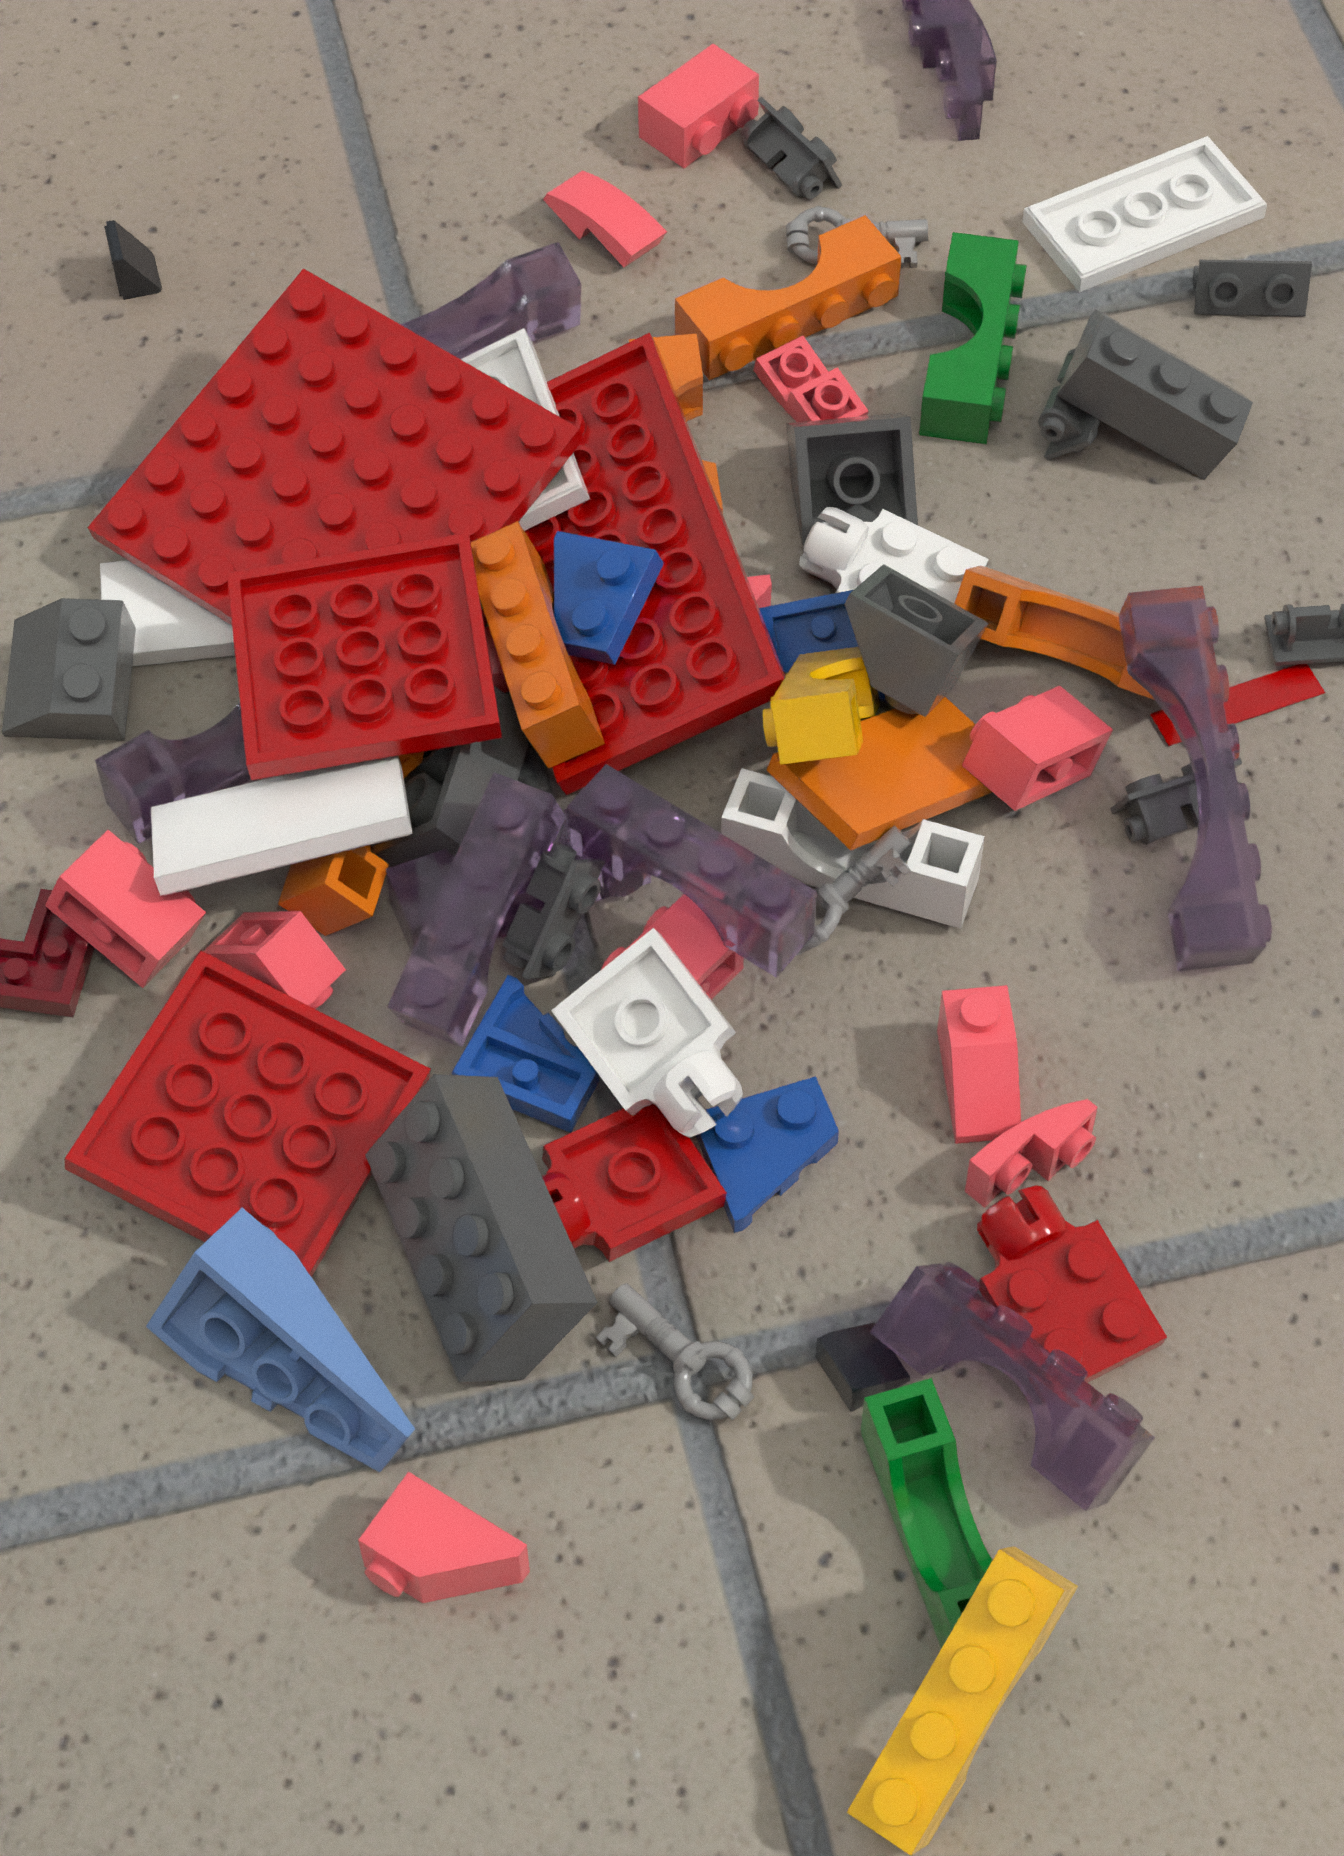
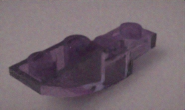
[902,0,997,141]

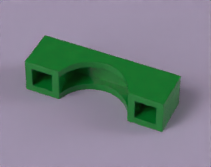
[919,232,1027,444]
[861,1378,993,1649]

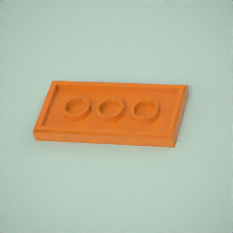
[767,697,992,850]

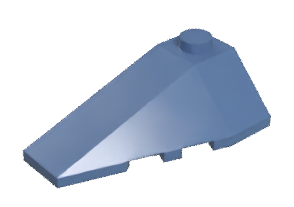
[146,1208,415,1472]

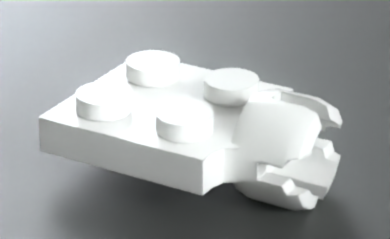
[799,507,989,603]
[551,928,743,1137]

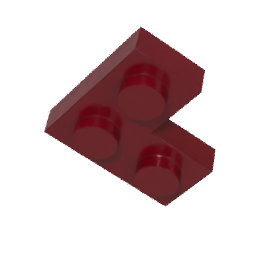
[0,889,95,1018]

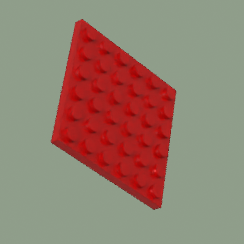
[87,268,583,625]

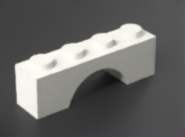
[721,768,985,929]

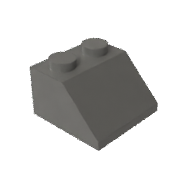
[786,413,918,545]
[845,564,988,717]
[2,598,136,741]

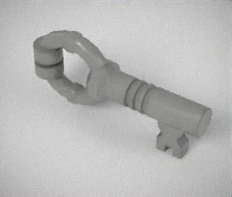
[786,206,928,268]
[775,826,911,956]
[596,1283,754,1421]

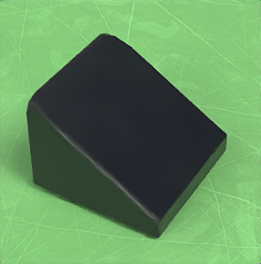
[104,220,162,300]
[815,1322,910,1412]

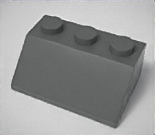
[1056,309,1253,480]
[371,685,531,884]

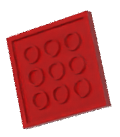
[227,532,502,780]
[64,950,431,1277]

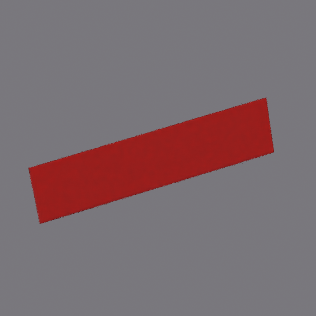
[1150,664,1326,746]

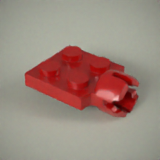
[541,1104,727,1262]
[977,1185,1167,1404]

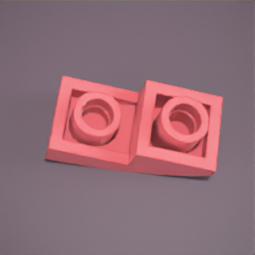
[543,170,667,268]
[753,336,869,422]
[965,1099,1098,1208]

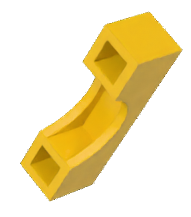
[763,647,880,765]
[846,1546,1078,1856]

